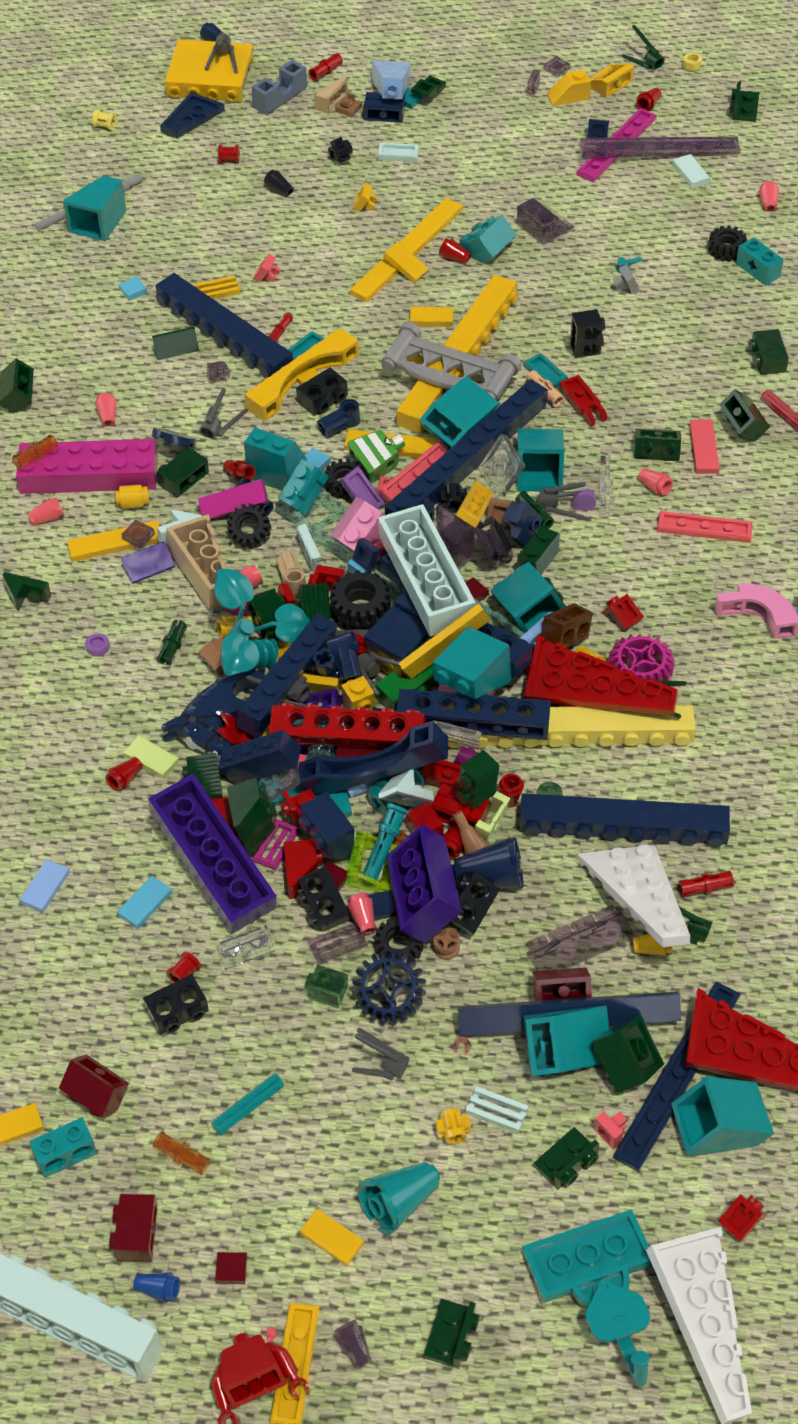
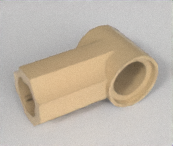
[276,551,306,597]

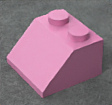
[330,497,385,551]

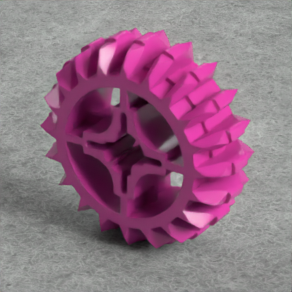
[608,633,675,680]

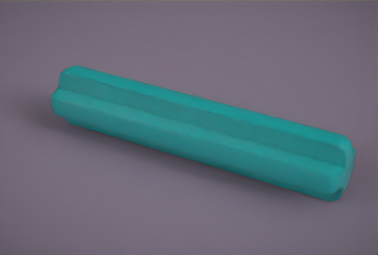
[211,1073,284,1135]

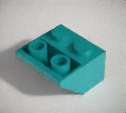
[459,214,516,263]

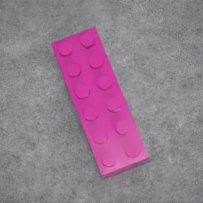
[16,439,158,494]

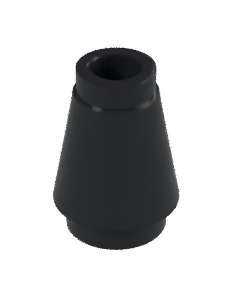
[264,170,294,197]

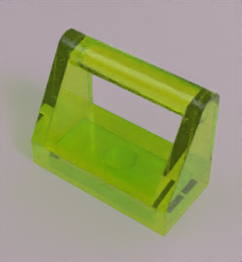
[347,831,397,892]

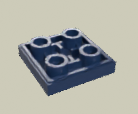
[364,605,429,662]

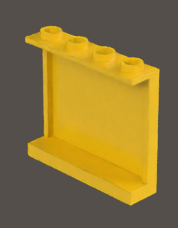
[165,39,254,102]

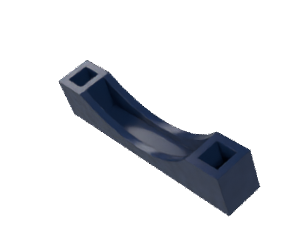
[236,613,338,738]
[297,721,448,796]

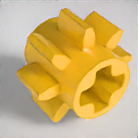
[436,1108,471,1144]

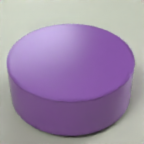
[573,489,596,510]
[85,633,110,656]

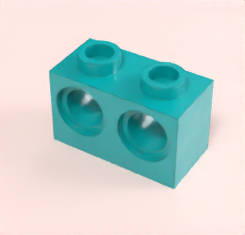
[29,1117,97,1178]

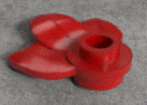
[217,713,256,745]

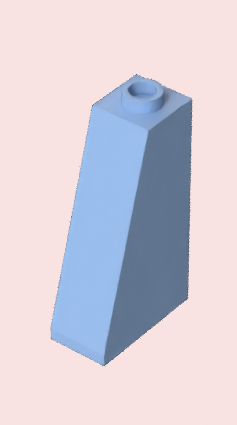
[372,60,411,99]

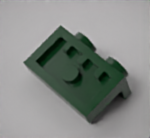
[729,81,759,122]
[634,428,681,461]
[533,1127,600,1190]
[424,1299,480,1369]

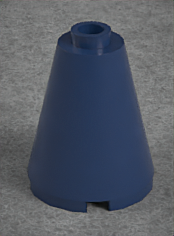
[451,837,524,889]

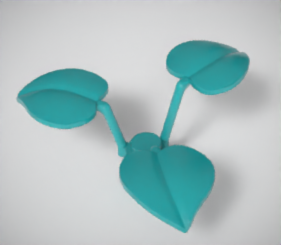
[214,569,310,677]

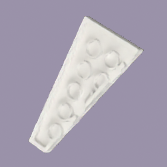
[577,845,690,947]
[646,1227,752,1424]

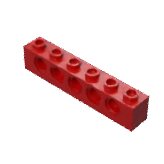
[269,703,427,749]

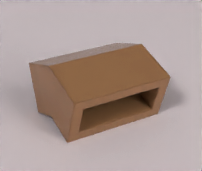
[199,638,224,676]

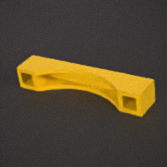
[244,328,359,422]

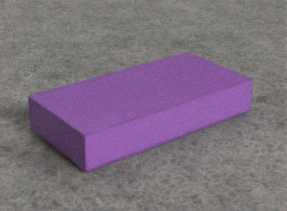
[339,466,385,509]

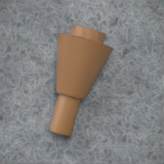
[453,811,488,855]

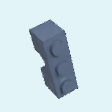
[251,60,307,114]

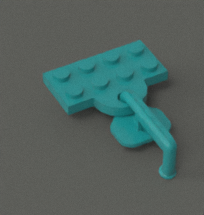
[522,1209,653,1387]

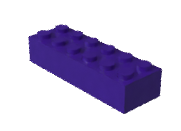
[148,774,277,934]

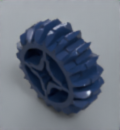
[352,950,426,1025]

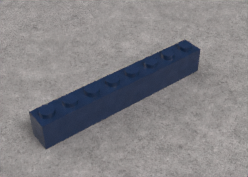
[155,273,293,377]
[520,793,730,847]

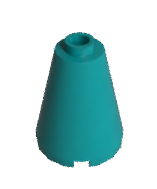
[358,1162,440,1235]

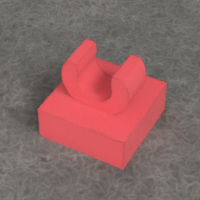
[253,253,281,282]
[594,1112,628,1149]

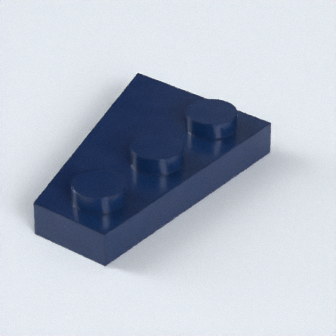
[160,92,225,138]

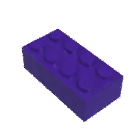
[387,824,462,943]

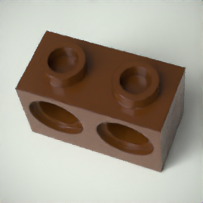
[541,603,593,648]

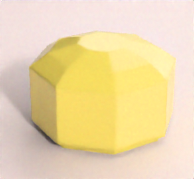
[683,53,702,71]

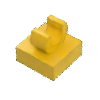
[352,182,378,211]

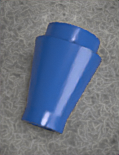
[133,1272,180,1303]

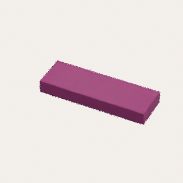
[198,479,269,520]

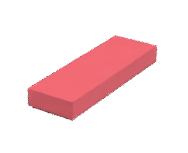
[689,419,720,474]

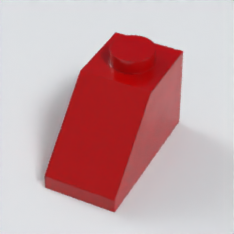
[284,839,323,899]

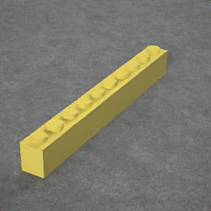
[444,705,696,749]

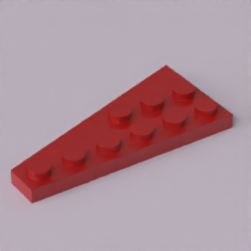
[524,635,678,716]
[685,988,798,1092]

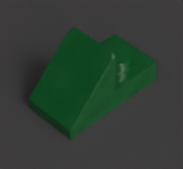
[3,572,51,612]

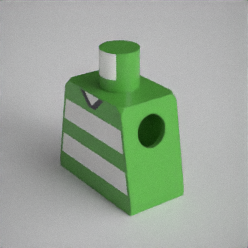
[347,430,405,484]

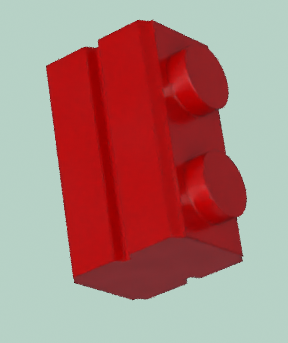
[431,783,490,829]

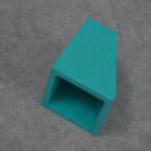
[63,175,127,242]
[244,427,307,491]
[517,429,565,492]
[490,562,564,634]
[433,626,511,699]
[671,1076,774,1156]

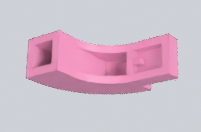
[714,584,798,639]

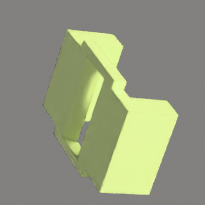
[475,791,510,843]

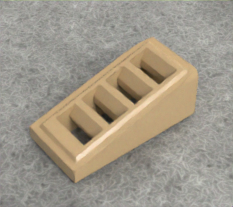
[314,77,348,114]

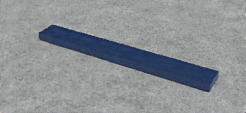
[613,981,741,1172]
[458,991,681,1036]

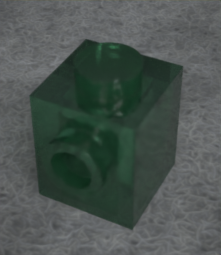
[305,964,349,1009]

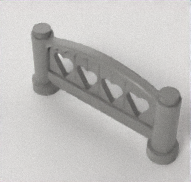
[381,322,522,400]

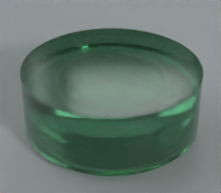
[537,782,563,796]

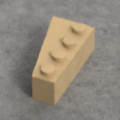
[166,514,227,609]

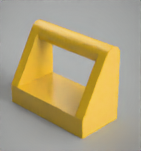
[590,63,634,98]

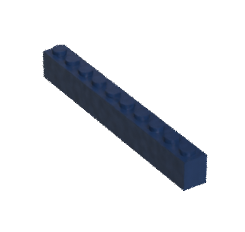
[385,379,548,515]

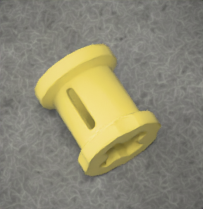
[92,109,117,131]

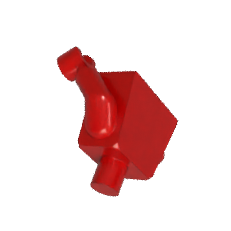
[211,1333,310,1424]

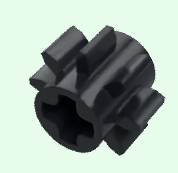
[328,137,353,163]
[440,483,467,512]

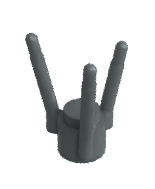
[205,32,238,73]
[199,388,248,439]
[539,482,591,521]
[358,651,401,696]
[246,657,311,703]
[352,1028,410,1081]

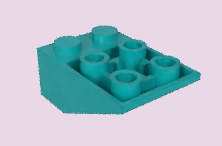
[419,376,500,449]
[523,1005,609,1076]

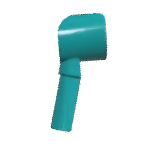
[616,256,642,273]

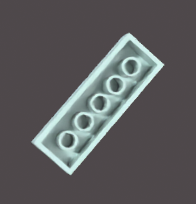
[378,504,476,636]
[0,1254,163,1382]

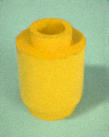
[115,484,149,509]

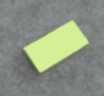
[123,736,179,780]

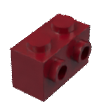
[532,967,592,1001]
[58,1054,129,1118]
[109,1194,158,1262]

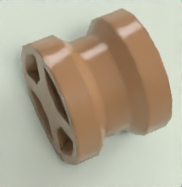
[433,927,460,960]

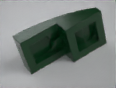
[411,75,446,99]

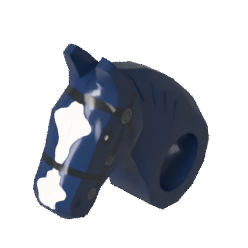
[161,669,266,762]

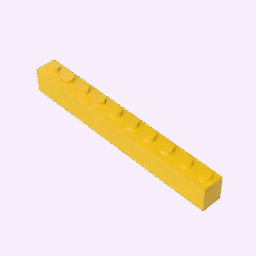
[396,274,519,434]

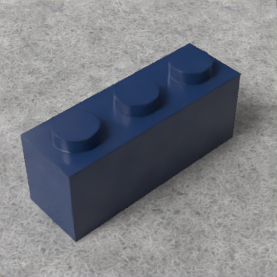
[218,730,301,785]

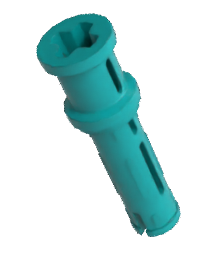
[361,803,409,883]

